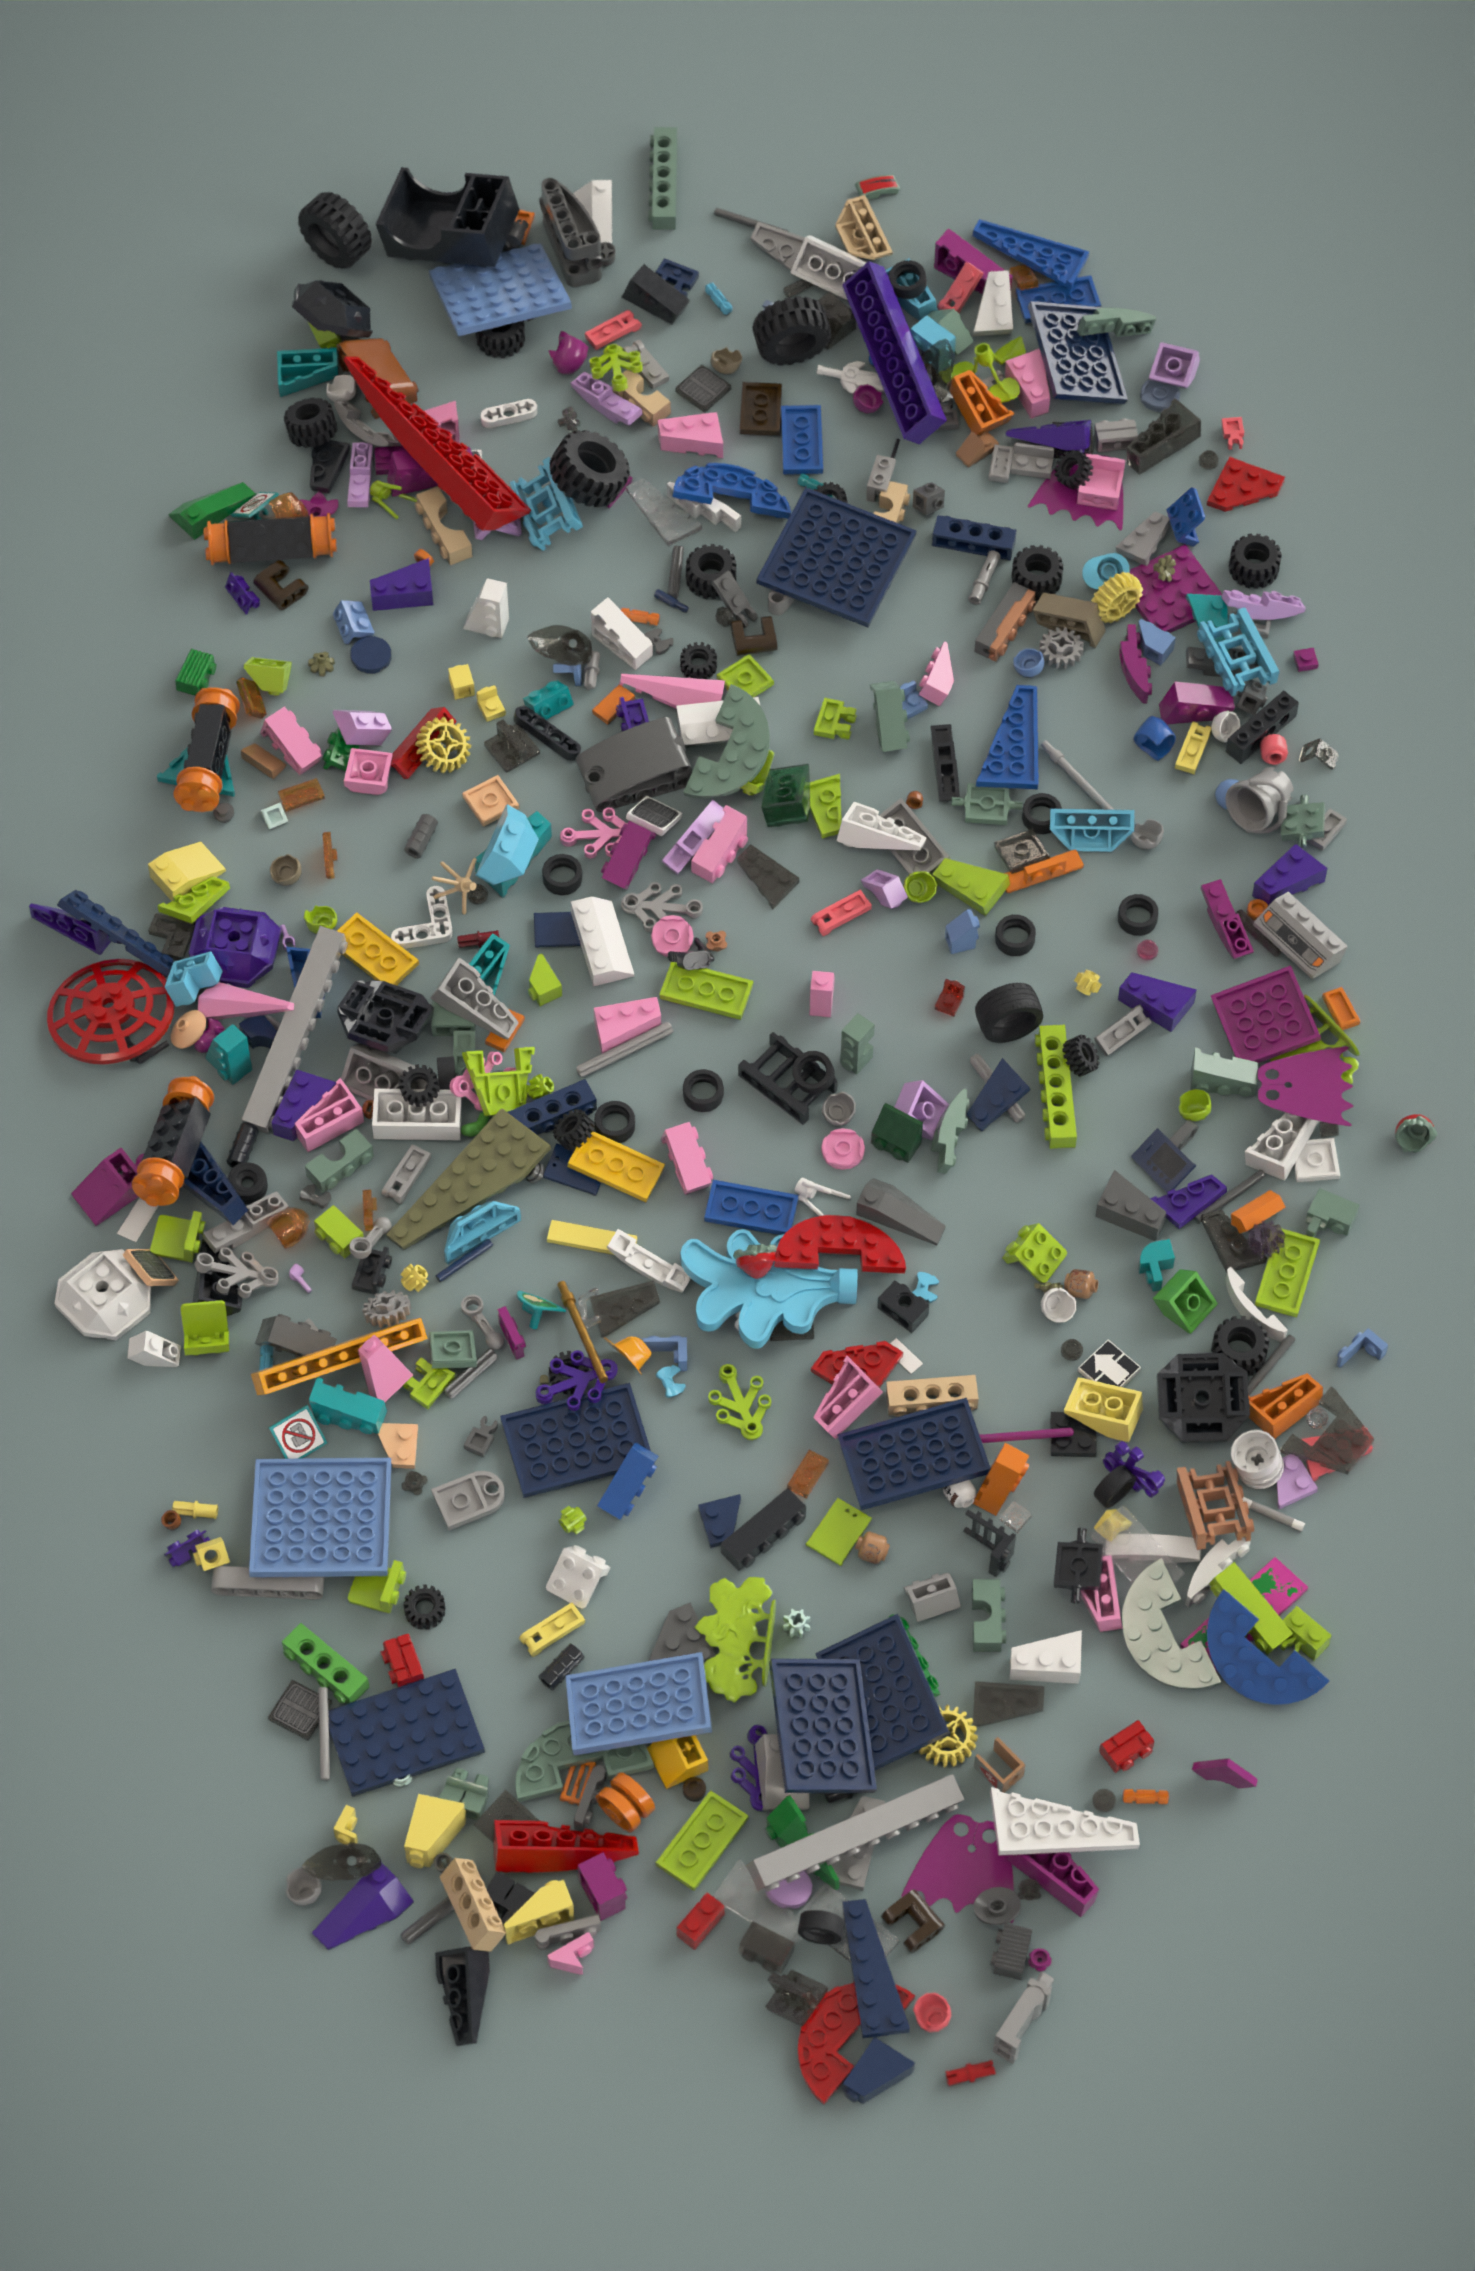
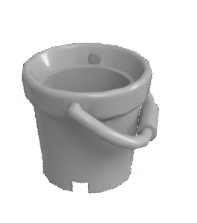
[1225,767,1294,834]

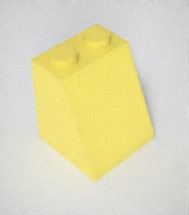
[404,1794,466,1868]

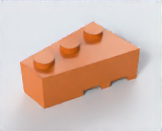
[947,370,1015,436]
[973,1443,1029,1516]

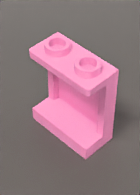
[1077,454,1125,510]

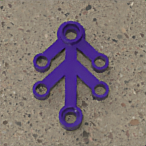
[536,1350,618,1411]
[1103,1441,1165,1498]
[729,1725,767,1811]

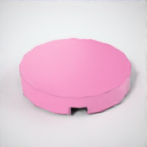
[651,915,694,957]
[821,1128,865,1170]

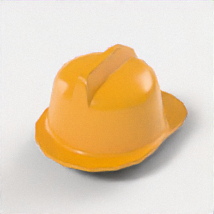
[604,1336,652,1375]

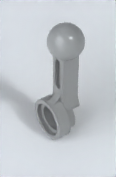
[350,1217,392,1259]
[461,1295,504,1350]

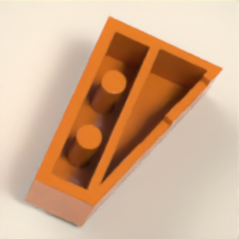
[1248,1373,1323,1439]

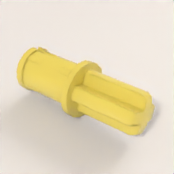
[172,1501,218,1519]

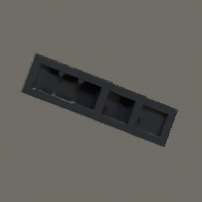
[930,724,960,802]

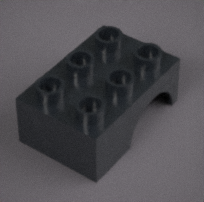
[376,167,520,267]

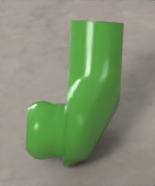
[461,1112,490,1137]

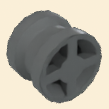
[601,242,616,266]

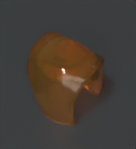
[269,492,309,518]
[267,1207,310,1249]

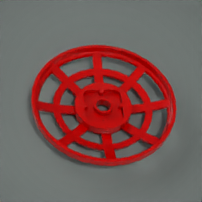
[47,959,175,1065]

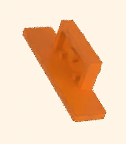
[1004,849,1084,893]

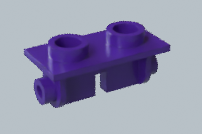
[225,572,260,614]
[164,1529,210,1567]

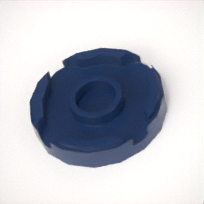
[351,636,391,674]

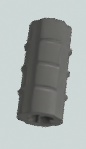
[404,814,438,858]

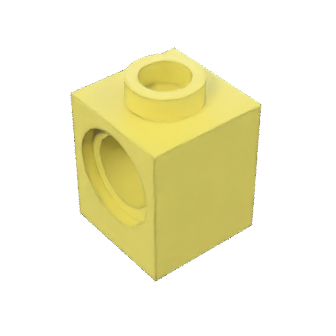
[448,664,475,700]
[193,1537,230,1571]

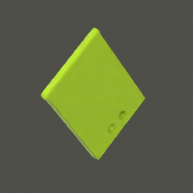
[805,1498,872,1566]

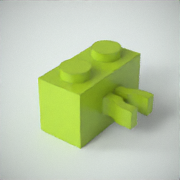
[1280,1606,1332,1661]

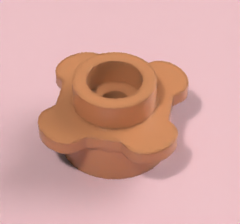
[705,931,727,951]

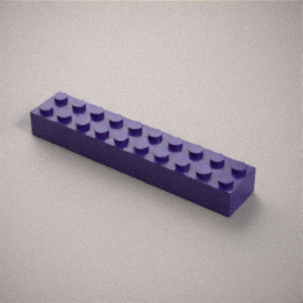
[842,261,947,444]

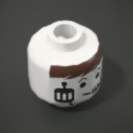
[943,1480,977,1508]

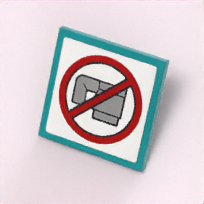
[231,492,279,519]
[268,1405,327,1459]

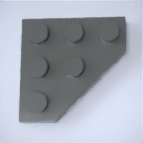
[649,1603,716,1664]

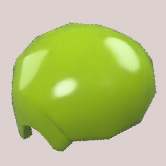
[903,871,937,903]
[303,905,338,934]
[1179,1089,1211,1122]

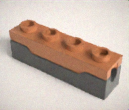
[974,582,1037,662]

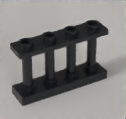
[738,1032,837,1125]

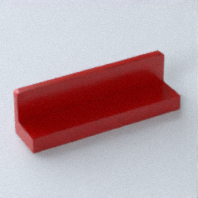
[390,707,457,779]

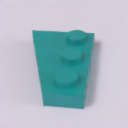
[1186,594,1229,651]

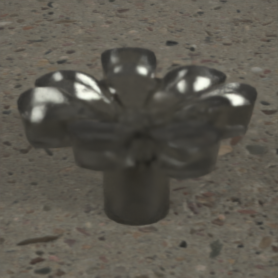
[558,406,580,432]

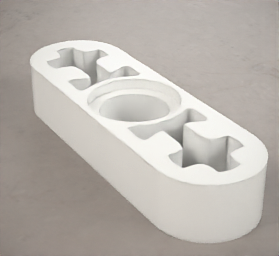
[481,399,537,428]

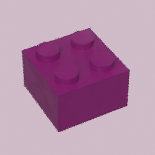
[578,1853,628,1921]

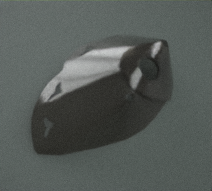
[921,339,954,403]
[527,625,592,666]
[301,1843,381,1881]

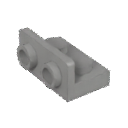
[1011,443,1054,479]
[866,455,896,502]

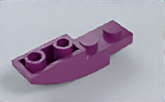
[1119,624,1152,704]
[1200,879,1254,959]

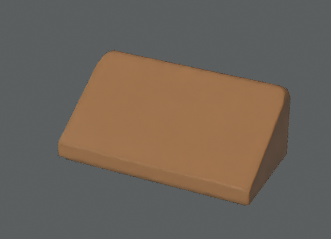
[241,743,287,779]

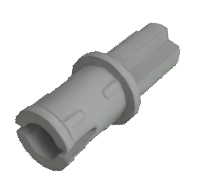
[583,651,601,690]

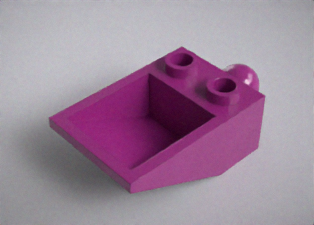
[71,1148,144,1226]

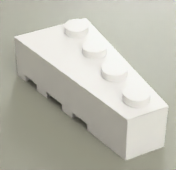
[1245,1112,1319,1181]

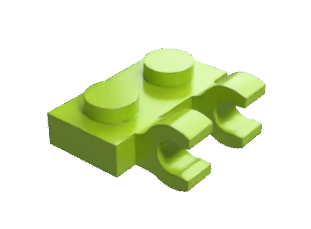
[813,698,857,740]
[402,1357,455,1410]

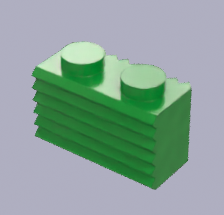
[175,648,217,696]

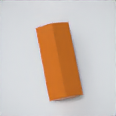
[1231,1190,1286,1234]

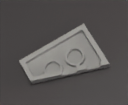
[751,222,805,271]
[1116,511,1171,566]

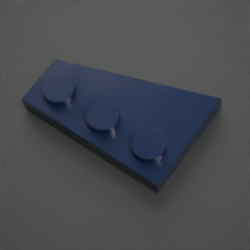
[967,1058,1031,1132]

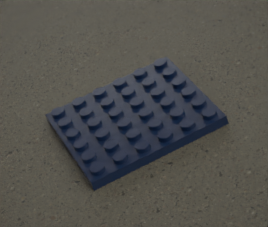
[756,487,917,628]

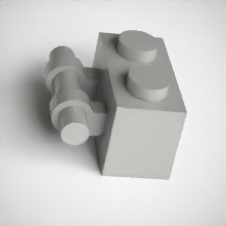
[904,1573,961,1622]

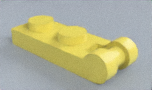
[1175,721,1212,774]
[519,1602,585,1657]

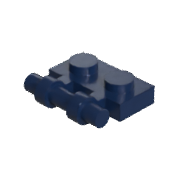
[655,258,699,297]

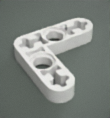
[391,886,453,949]

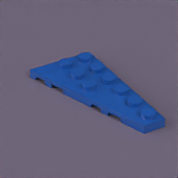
[972,219,1089,290]
[975,685,1039,790]

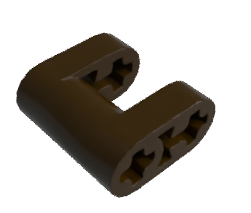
[253,560,309,610]
[731,616,778,656]
[881,1889,946,1953]

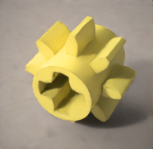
[1074,969,1102,996]
[400,1264,428,1292]

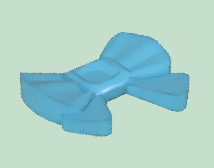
[912,1272,939,1303]
[655,1365,686,1398]

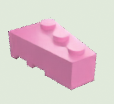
[691,805,748,884]
[594,997,661,1053]

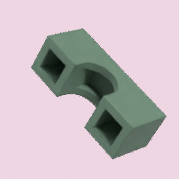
[840,1013,875,1074]
[305,1129,374,1193]
[972,1579,1006,1652]

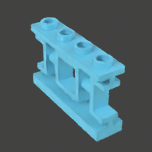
[510,457,583,551]
[1197,607,1279,696]

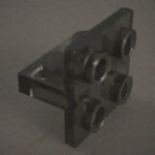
[484,719,540,772]
[766,1970,828,2026]

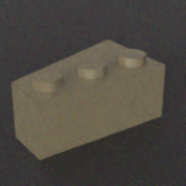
[1033,592,1106,648]

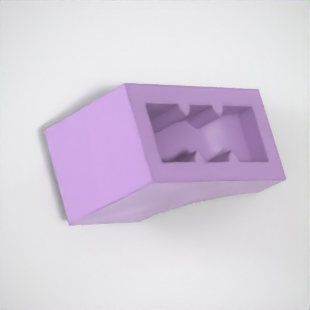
[861,869,908,909]

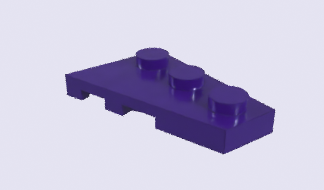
[1150,1174,1227,1229]

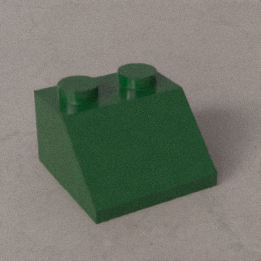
[871,1103,923,1163]

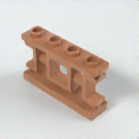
[1176,1461,1254,1550]

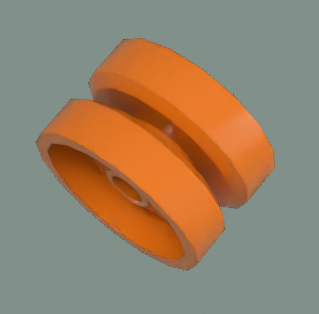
[596,1772,655,1833]

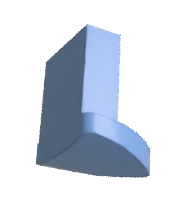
[553,662,582,686]

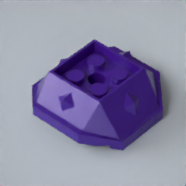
[189,907,281,988]

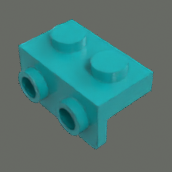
[523,680,574,720]

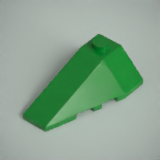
[169,482,256,540]
[765,1795,839,1891]

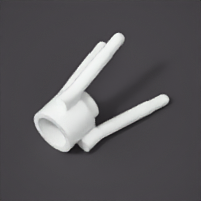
[795,1177,851,1216]

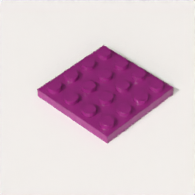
[1129,544,1223,633]
[1210,965,1321,1063]

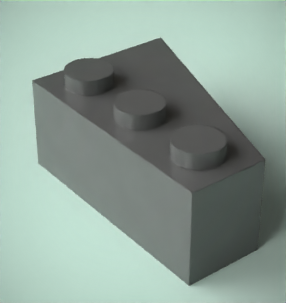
[1095,1170,1166,1241]
[255,1314,337,1358]

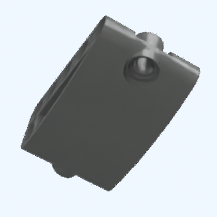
[539,178,604,287]
[575,717,692,812]

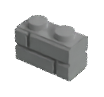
[1094,418,1138,452]

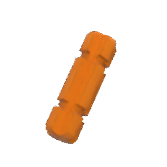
[621,607,660,625]
[1123,1789,1169,1804]

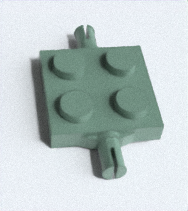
[951,783,1023,825]
[1281,794,1325,850]

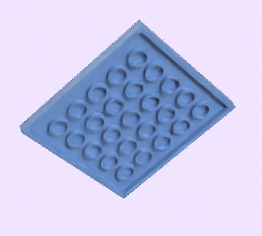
[429,243,572,336]
[249,1458,392,1577]

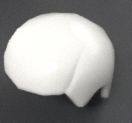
[326,375,356,402]
[1211,711,1241,743]
[1040,1288,1076,1323]

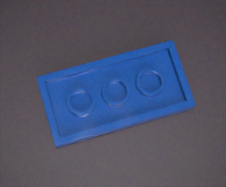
[1015,275,1101,324]
[781,405,823,474]
[704,1180,799,1235]

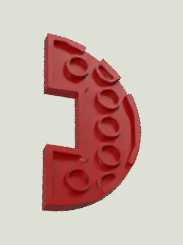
[774,1215,906,1274]
[798,1981,915,2105]

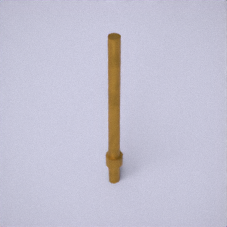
[557,1281,608,1383]

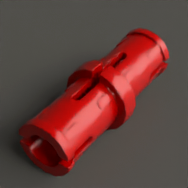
[945,2059,996,2086]

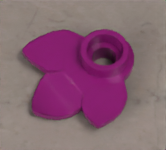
[298,492,339,517]

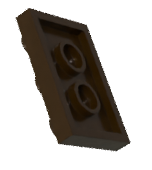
[740,382,782,436]

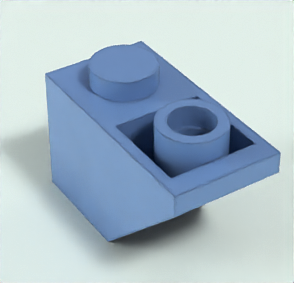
[1137,619,1176,666]
[945,909,980,954]

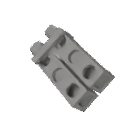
[993,1972,1054,2064]

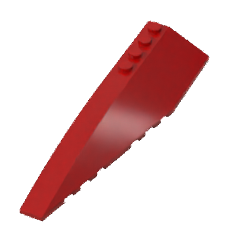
[343,357,531,531]

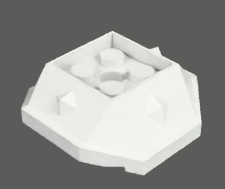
[55,1249,152,1341]

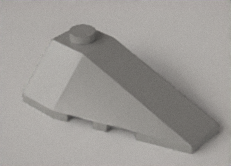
[430,958,519,1040]

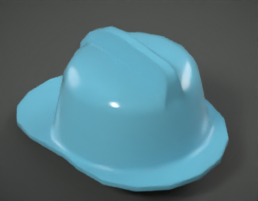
[1082,553,1130,589]

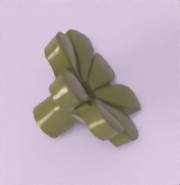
[1153,555,1176,582]
[308,651,335,676]
[1034,1282,1063,1293]

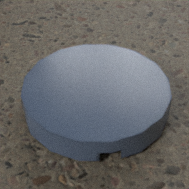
[1140,379,1180,412]

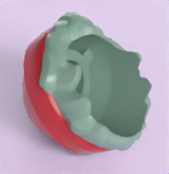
[1395,1114,1437,1153]
[733,1244,777,1279]

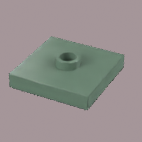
[429,1331,477,1368]

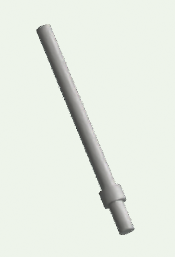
[1041,740,1114,810]

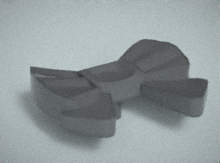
[644,629,674,655]
[299,1184,331,1209]

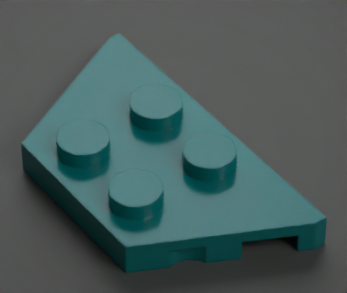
[157,747,235,797]

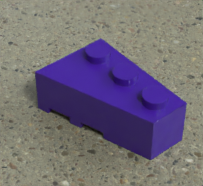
[370,558,433,611]
[1118,972,1197,1032]

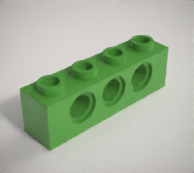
[282,1623,370,1704]

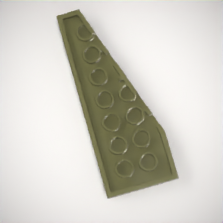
[386,1108,551,1250]

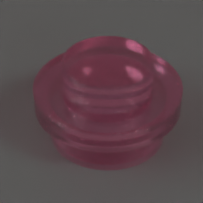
[1137,940,1158,960]

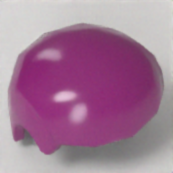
[853,384,884,414]

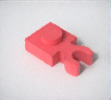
[1221,417,1244,450]

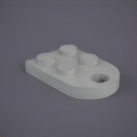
[431,1471,505,1530]

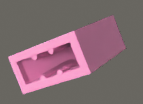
[810,971,835,1017]
[358,1335,413,1402]

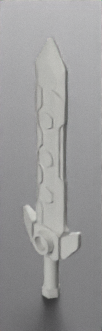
[817,361,953,402]

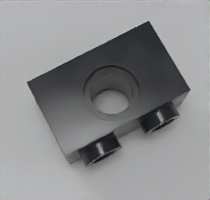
[877,1280,929,1333]

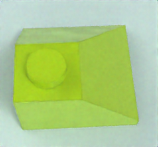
[243,657,292,695]

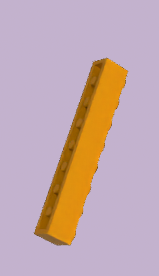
[251,1318,428,1395]

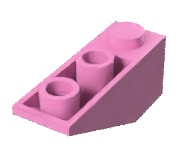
[918,642,954,706]

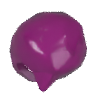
[548,330,589,375]

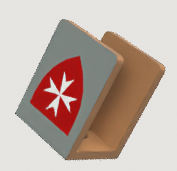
[974,1737,1025,1793]

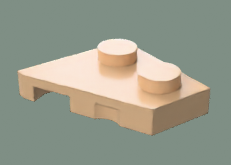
[378,1423,418,1469]

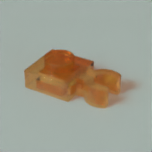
[363,1189,377,1231]

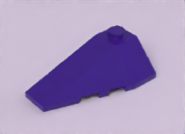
[1006,419,1091,453]
[29,903,112,955]
[312,1861,414,1950]

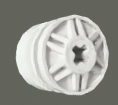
[1231,1430,1284,1489]

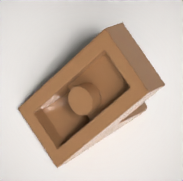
[956,431,999,468]

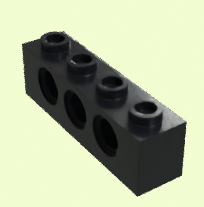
[1226,690,1299,764]

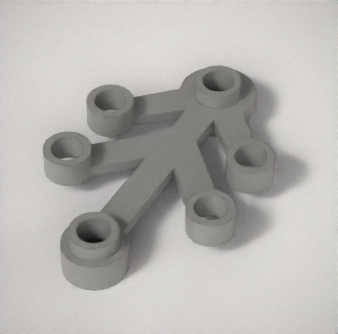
[621,882,703,932]
[195,1247,279,1298]

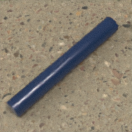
[435,1239,493,1282]

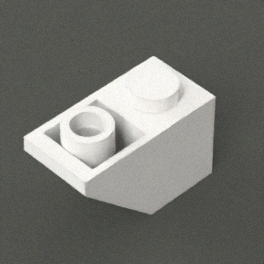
[127,1331,181,1367]

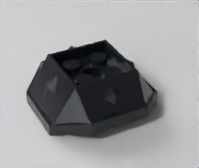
[292,280,373,338]
[337,981,434,1054]
[1156,1353,1250,1443]

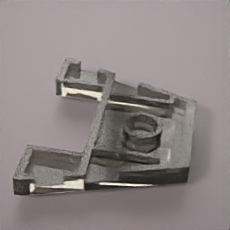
[1280,1386,1374,1475]

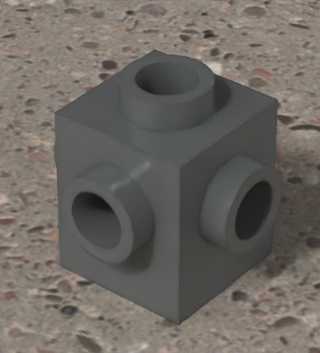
[912,482,945,515]
[1236,680,1268,715]

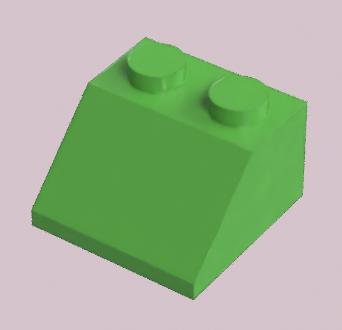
[1153,1269,1218,1334]

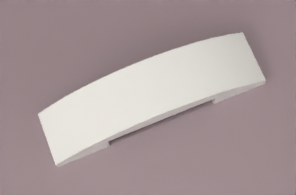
[607,1229,691,1293]
[1225,1267,1288,1342]

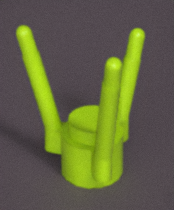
[370,480,417,519]

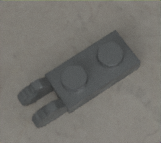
[711,570,758,629]
[574,1765,606,1832]

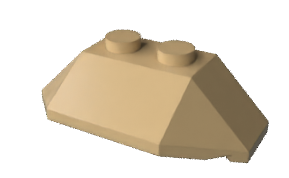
[835,195,893,260]

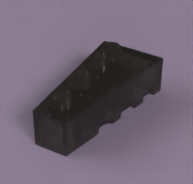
[1127,398,1201,475]

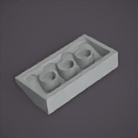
[879,798,952,876]

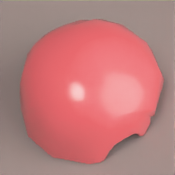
[913,1993,951,2033]

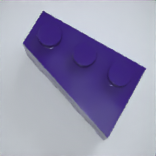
[1252,844,1328,906]
[271,1070,336,1142]

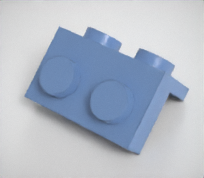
[333,600,374,644]

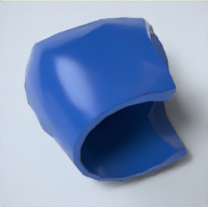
[1133,716,1176,761]

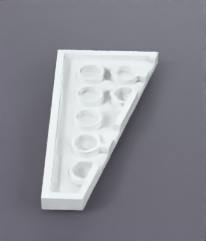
[990,1787,1140,1855]

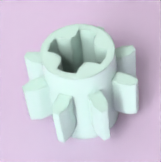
[783,1609,810,1638]

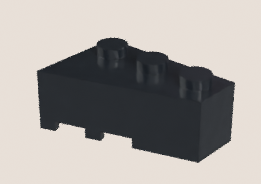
[621,264,690,325]

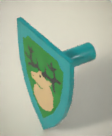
[516,1290,566,1329]

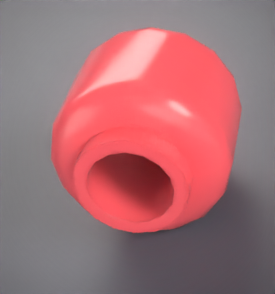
[1260,734,1288,765]

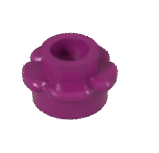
[1028,1948,1052,1971]

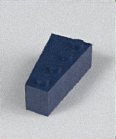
[182,1142,248,1226]

